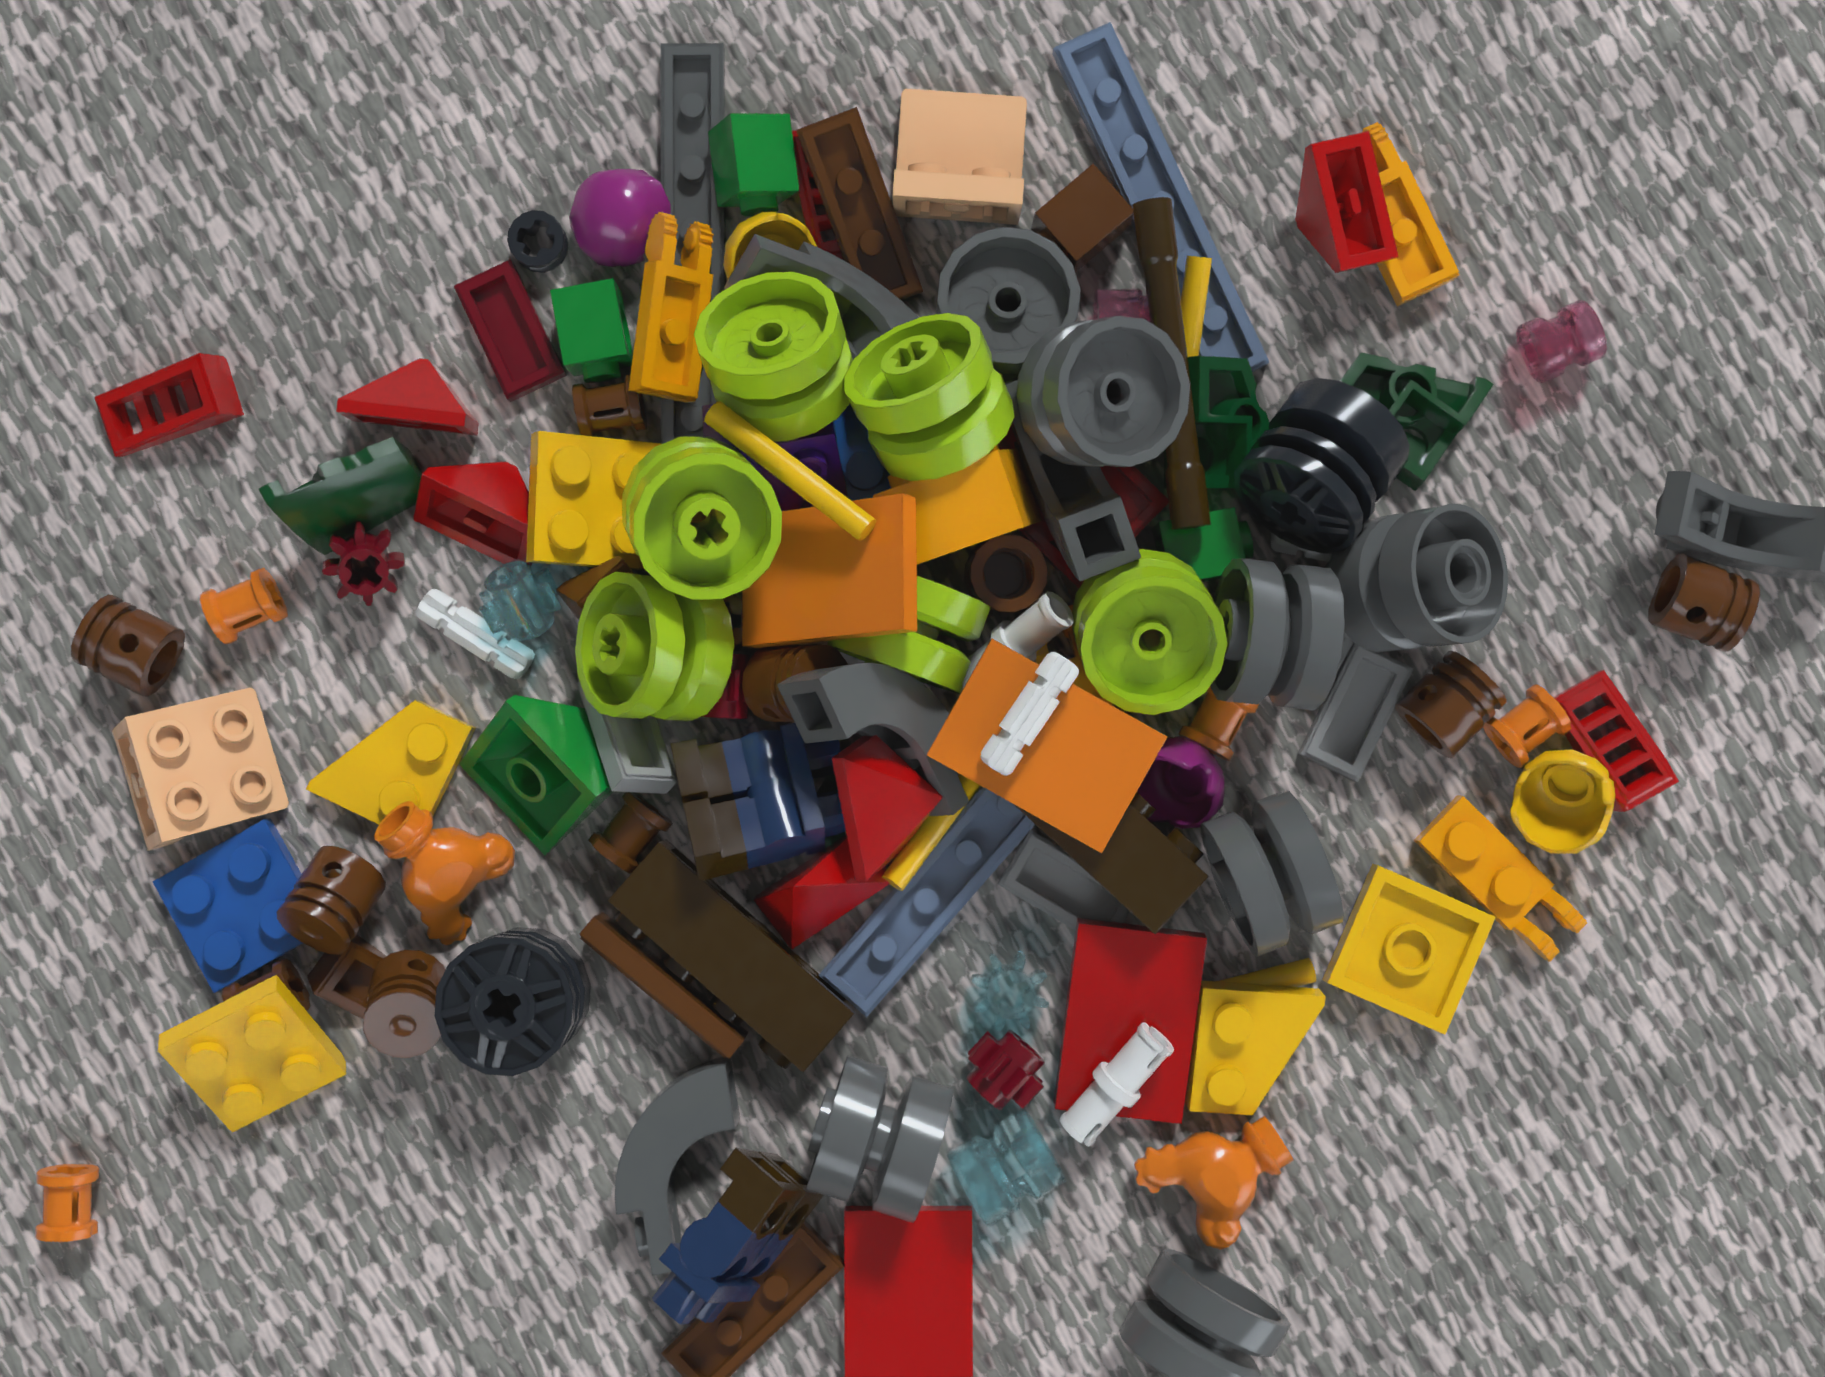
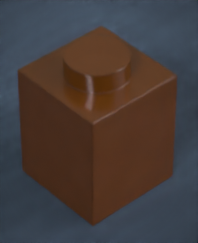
[1031,163,1134,273]

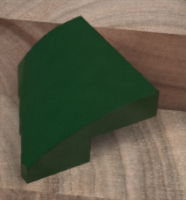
[1340,352,1494,491]
[1164,356,1269,489]
[259,437,423,555]

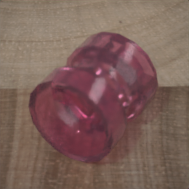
[1516,300,1607,383]

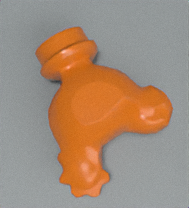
[374,801,515,945]
[1134,1116,1294,1250]

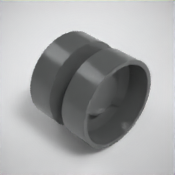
[1329,504,1508,652]
[806,1055,953,1223]

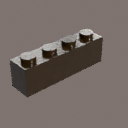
[1015,792,1209,934]
[608,839,856,1072]

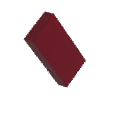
[454,259,567,402]

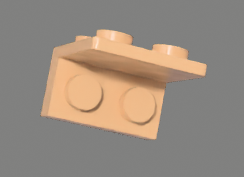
[893,89,1027,225]
[112,688,289,851]

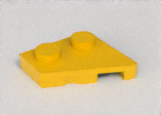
[306,700,476,825]
[1185,981,1326,1115]

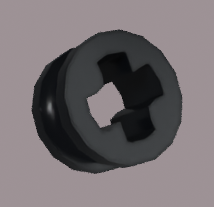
[507,210,569,273]

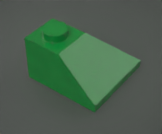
[459,695,614,856]

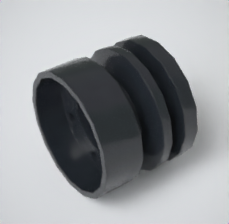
[1234,378,1410,554]
[434,927,591,1076]

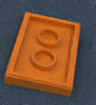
[742,493,917,648]
[926,638,1167,853]

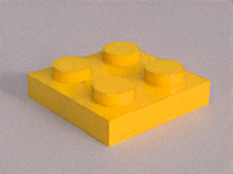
[526,431,662,571]
[1322,864,1496,1035]
[158,975,346,1133]

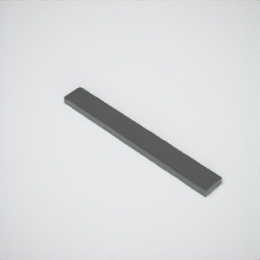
[661,43,726,444]

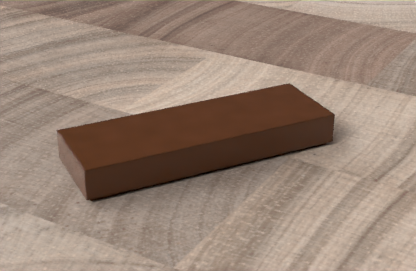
[795,107,923,300]
[579,912,749,1059]
[661,1220,844,1377]

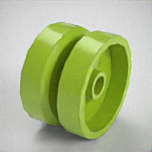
[694,272,853,441]
[844,313,1015,481]
[622,436,782,600]
[1072,549,1228,715]
[575,572,734,721]
[827,576,990,694]

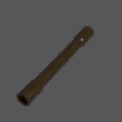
[1132,197,1211,530]

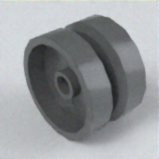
[936,227,1081,382]
[1016,316,1190,467]
[1210,558,1345,710]
[1200,790,1344,957]
[1119,1248,1291,1377]

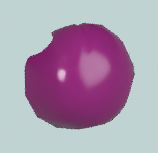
[569,169,671,267]
[1137,736,1225,829]

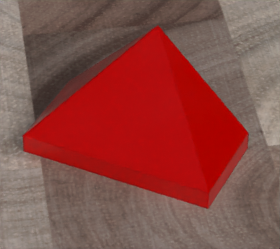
[1295,131,1399,273]
[336,358,479,436]
[413,462,533,574]
[832,735,943,881]
[754,834,890,950]

